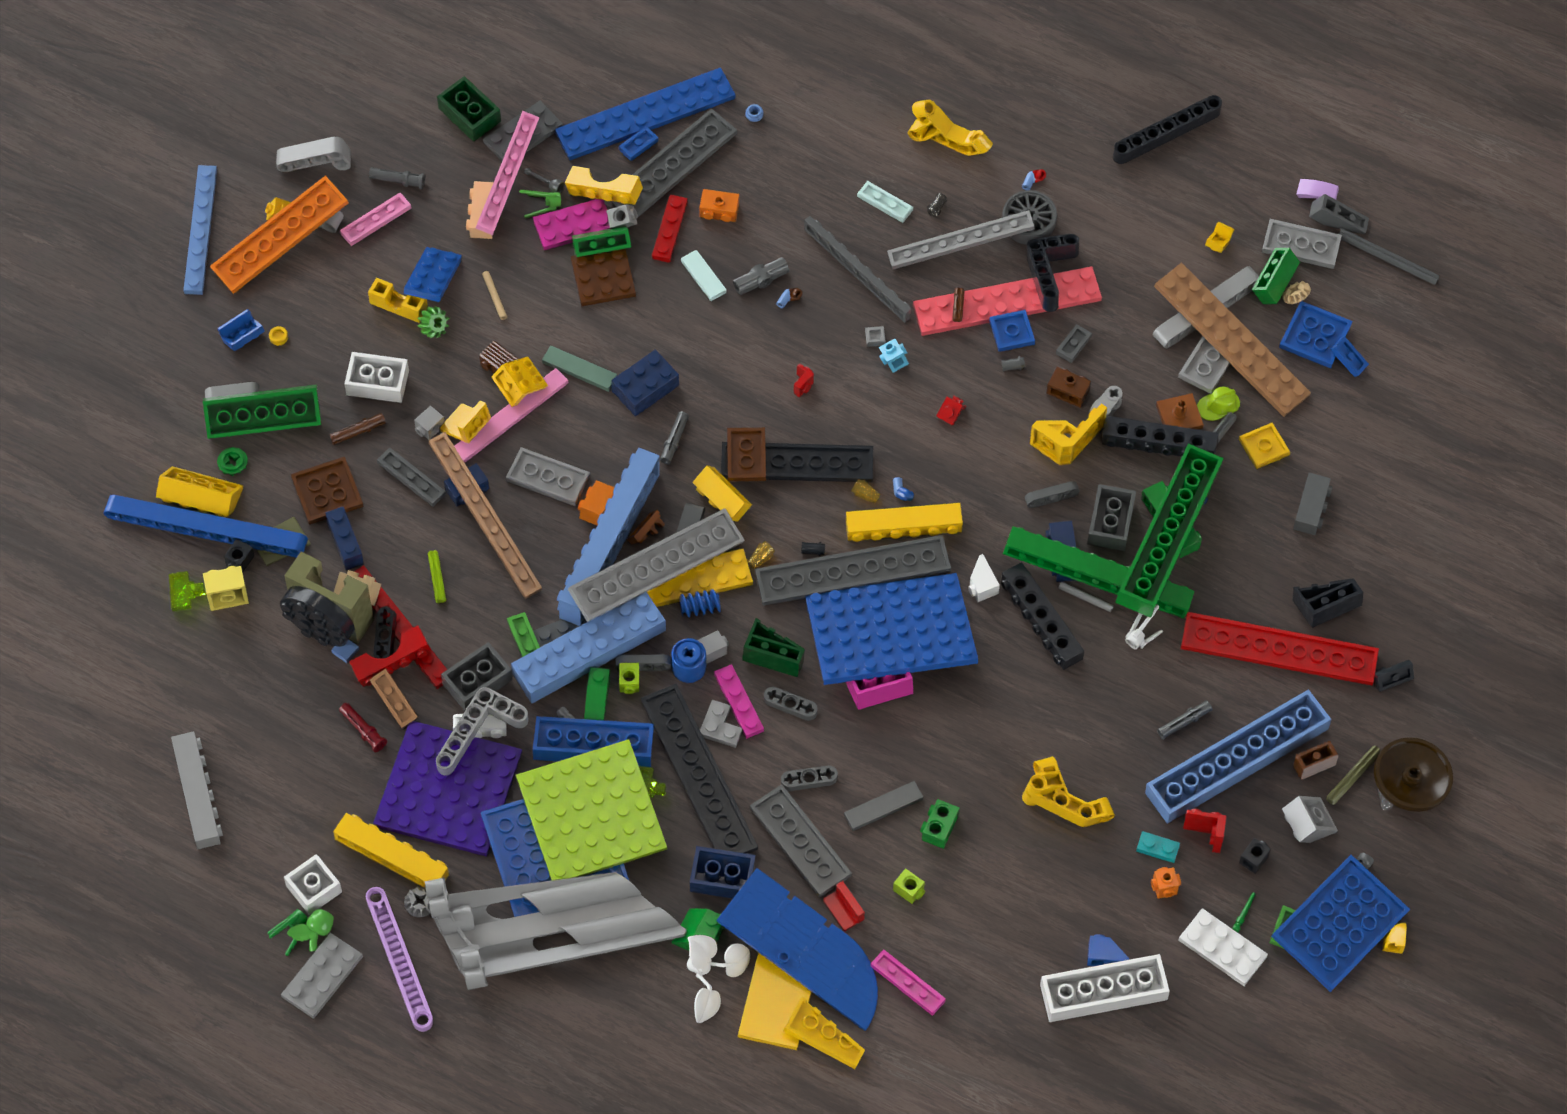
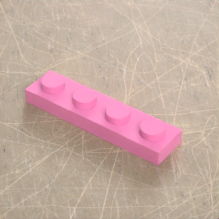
[340,193,411,246]

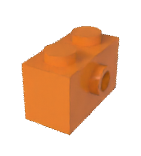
[699,189,739,222]
[578,480,614,526]

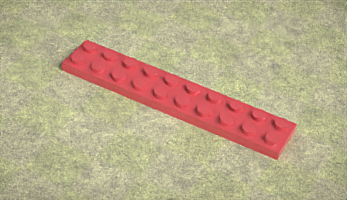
[913,266,1102,336]

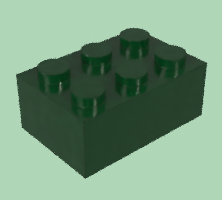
[437,76,501,142]

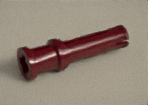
[339,702,387,752]

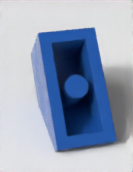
[1087,934,1129,966]

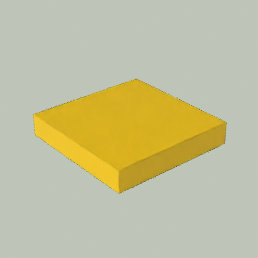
[1239,422,1290,469]

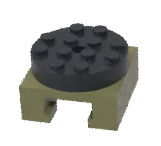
[280,552,374,647]

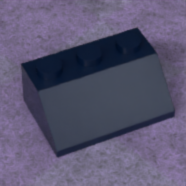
[690,846,756,898]

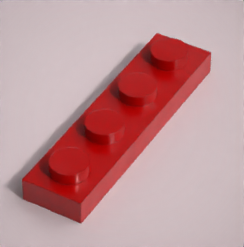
[652,195,688,263]

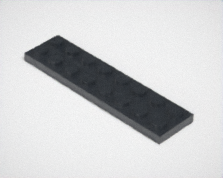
[721,442,873,483]

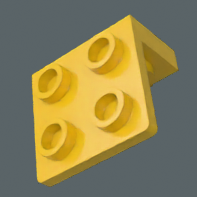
[492,357,548,407]
[440,401,491,444]

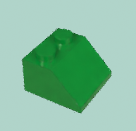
[672,908,725,951]

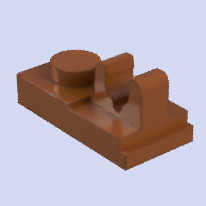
[627,510,665,545]

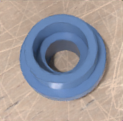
[745,104,764,122]

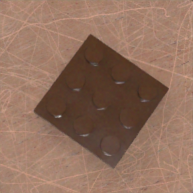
[571,249,636,307]
[291,456,364,525]

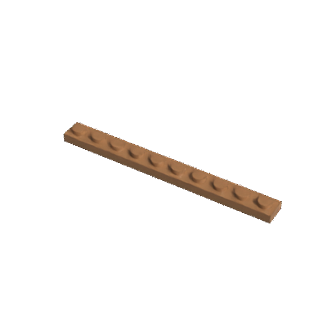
[429,432,542,599]

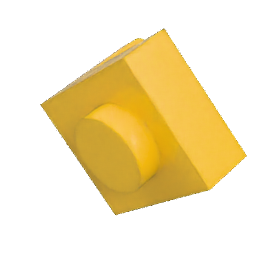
[265,197,291,220]
[1205,222,1234,253]

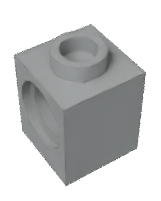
[607,204,638,228]
[414,406,444,440]

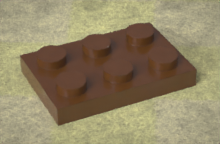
[727,427,766,481]

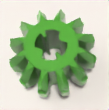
[418,306,450,338]

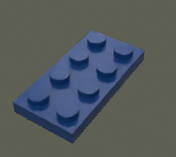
[404,247,462,302]

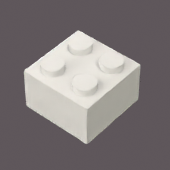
[284,854,342,915]

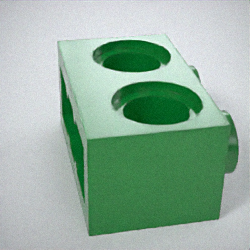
[920,799,960,849]

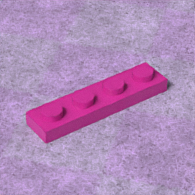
[714,664,764,739]
[871,949,946,1016]

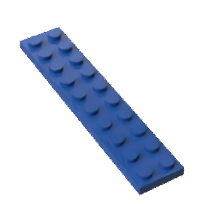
[555,67,735,161]

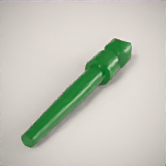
[1232,892,1256,933]

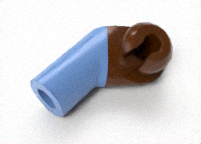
[776,288,802,308]

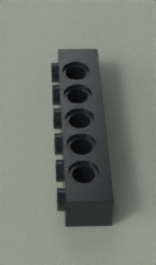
[1102,415,1219,457]
[1001,562,1084,670]

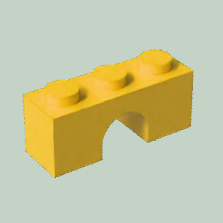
[368,277,428,323]

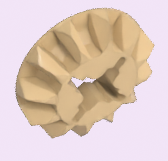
[1282,281,1311,304]

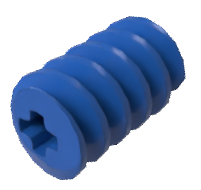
[679,589,721,617]

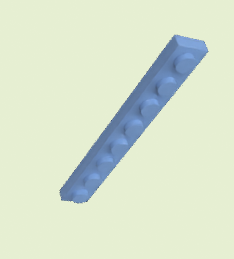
[184,165,217,295]

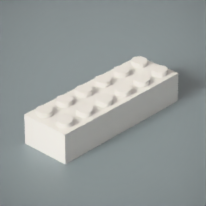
[1040,954,1170,1022]

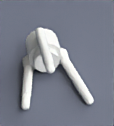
[1125,605,1163,649]

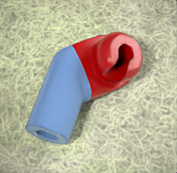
[1022,169,1046,190]

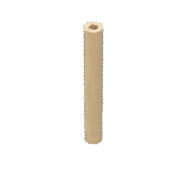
[482,271,507,320]

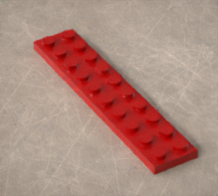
[1181,612,1379,686]

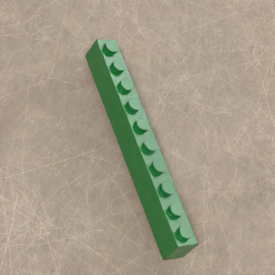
[1003,526,1194,619]

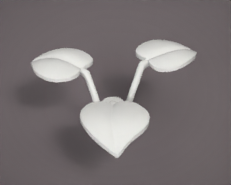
[687,935,750,1023]

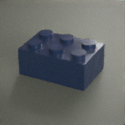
[611,349,679,417]

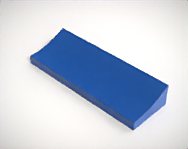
[533,716,654,767]

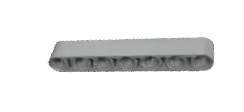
[1153,266,1259,349]

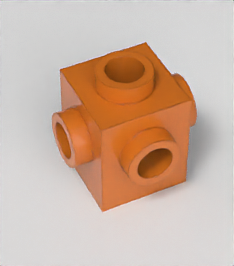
[1151,867,1181,899]

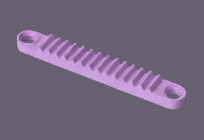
[366,887,433,1032]

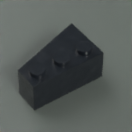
[1293,578,1363,628]

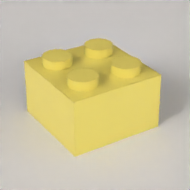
[203,566,249,611]

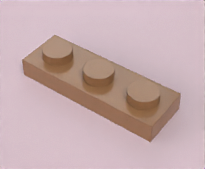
[370,669,419,729]

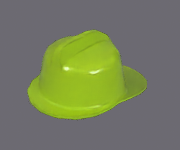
[1197,387,1240,421]

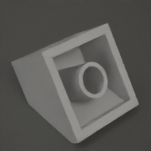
[1282,796,1338,843]

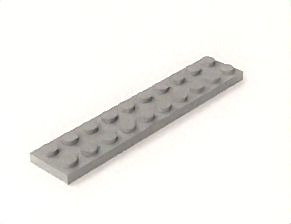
[568,508,745,622]

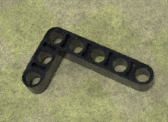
[1027,234,1079,312]

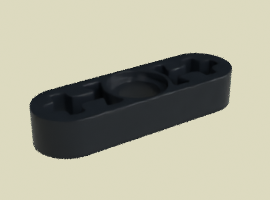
[373,606,397,659]

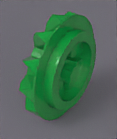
[217,447,248,476]

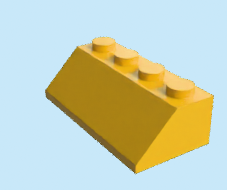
[156,466,244,517]

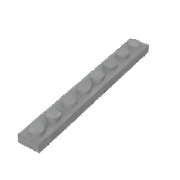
[887,210,1035,269]

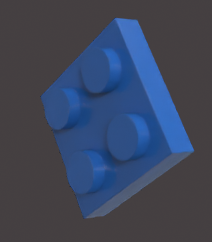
[989,310,1035,352]

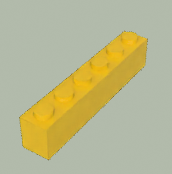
[846,503,963,542]
[333,813,449,888]

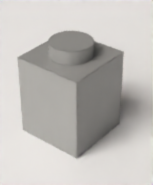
[698,630,729,664]

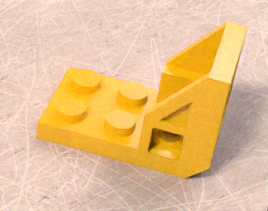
[1030,404,1107,465]

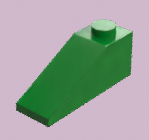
[584,667,610,721]

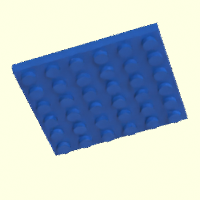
[481,799,629,917]

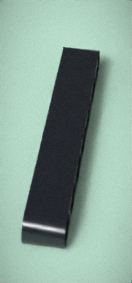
[1113,95,1222,164]

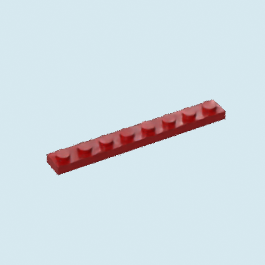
[354,565,447,689]

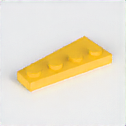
[783,996,865,1069]

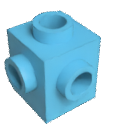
[879,339,909,372]

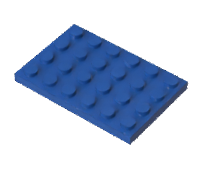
[1271,855,1410,992]

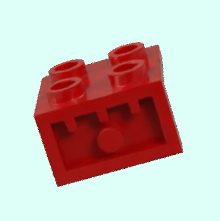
[1183,809,1226,853]

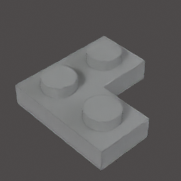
[700,700,742,748]

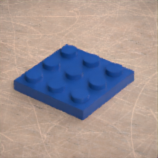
[1279,301,1352,368]

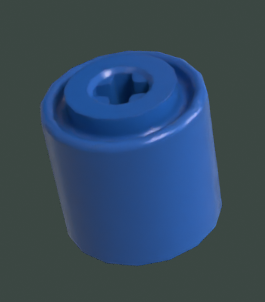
[671,638,706,683]

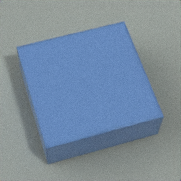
[331,640,359,663]

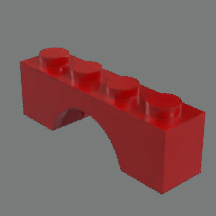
[349,625,432,687]

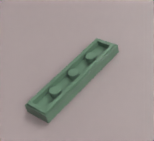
[542,345,617,392]

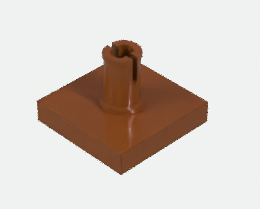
[1156,393,1204,430]

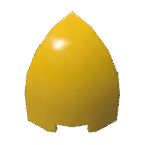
[1382,923,1407,954]

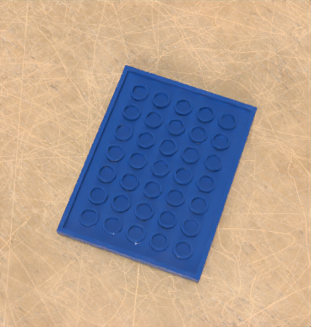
[805,573,978,685]

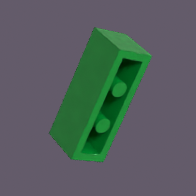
[572,226,631,257]
[1252,247,1300,304]

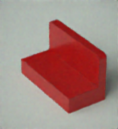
[823,881,865,931]

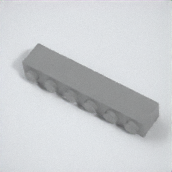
[171,731,223,850]

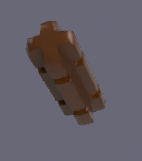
[952,287,965,322]

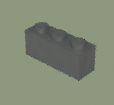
[1293,473,1333,535]

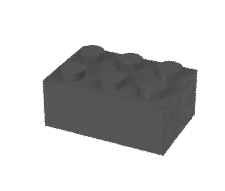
[1087,484,1136,551]
[441,642,513,711]

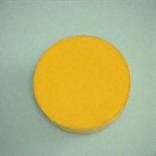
[269,326,288,346]

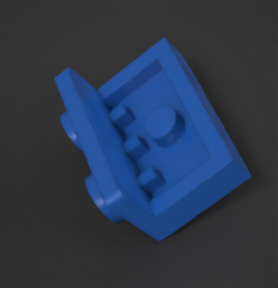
[218,309,265,351]

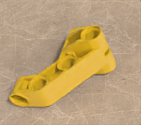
[908,100,993,156]
[1022,756,1115,827]

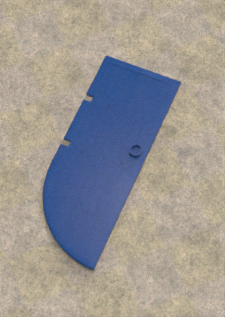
[716,868,878,1031]

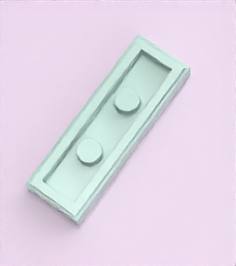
[857,181,913,223]
[681,250,726,301]

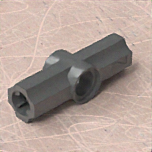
[733,257,789,295]

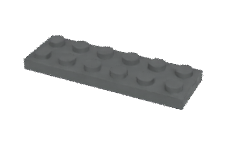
[750,785,852,898]

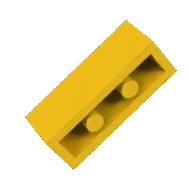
[692,465,752,522]

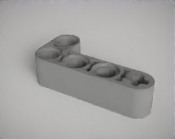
[276,137,351,172]

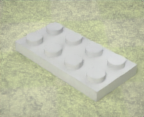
[1178,908,1268,986]

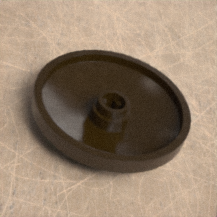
[1374,738,1453,812]

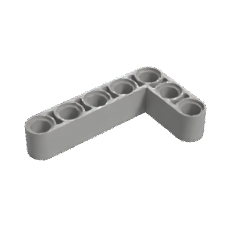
[436,687,528,775]

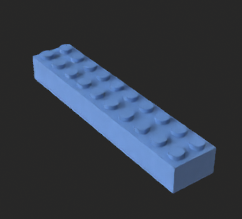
[557,447,660,626]
[1145,689,1331,824]

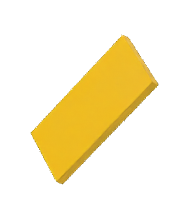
[738,952,811,1050]

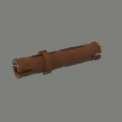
[329,412,386,445]

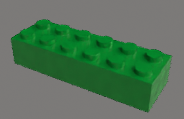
[202,384,321,439]

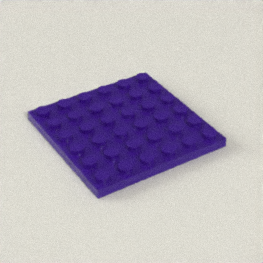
[373,721,523,857]

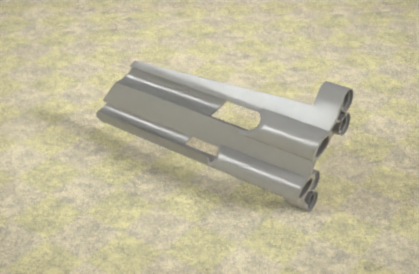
[425,872,687,990]

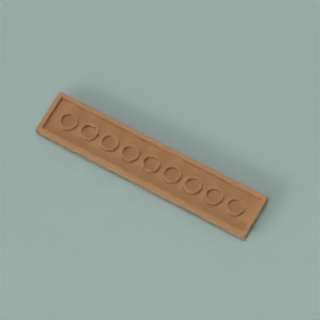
[1154,262,1311,417]

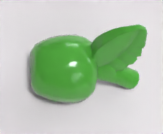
[287,909,334,951]

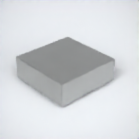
[865,326,886,347]

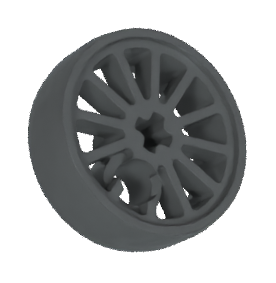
[1002,190,1057,245]

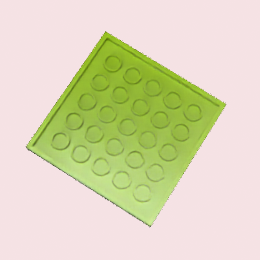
[516,739,667,880]

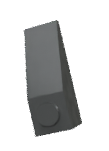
[1309,194,1369,234]

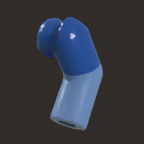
[893,477,914,501]

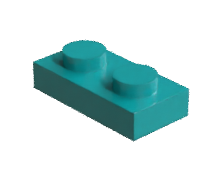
[1136,831,1180,863]

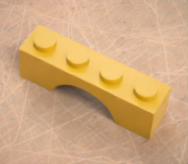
[565,166,643,205]

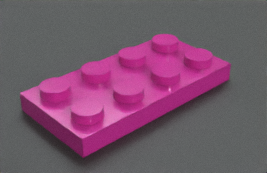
[533,199,611,251]

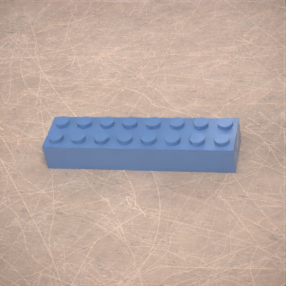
[511,592,666,704]

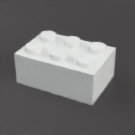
[345,352,409,403]

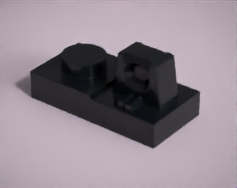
[1374,660,1414,692]

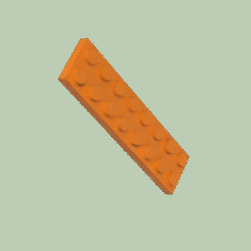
[210,175,349,294]

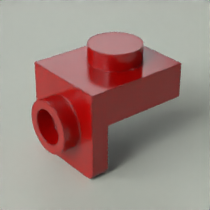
[794,364,814,398]
[936,396,967,426]

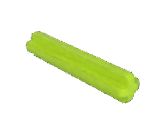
[428,550,446,603]

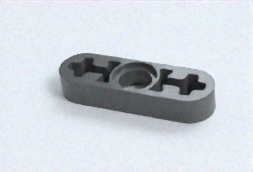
[1025,481,1080,508]
[615,654,672,671]
[764,687,817,721]
[781,765,838,791]

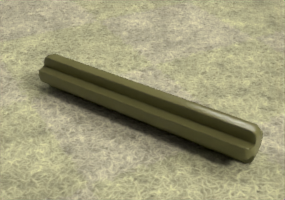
[1326,746,1381,805]

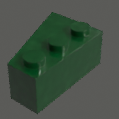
[742,618,805,677]

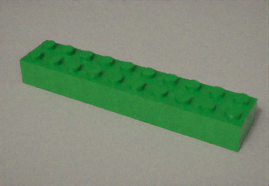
[1115,443,1223,618]

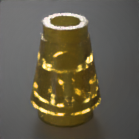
[851,479,881,504]
[747,541,775,569]

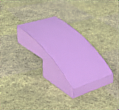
[1297,179,1339,200]

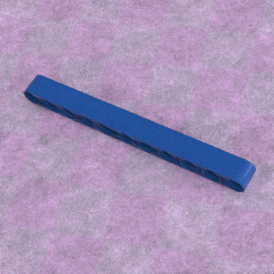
[104,495,308,558]

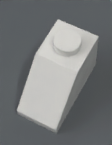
[968,554,1000,602]

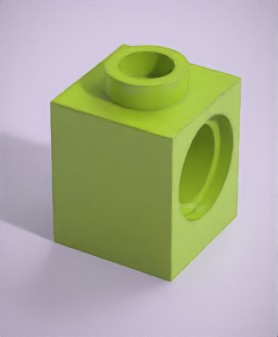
[619,663,639,694]
[893,868,925,904]

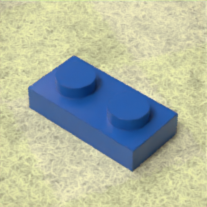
[619,126,658,161]
[1331,336,1369,377]

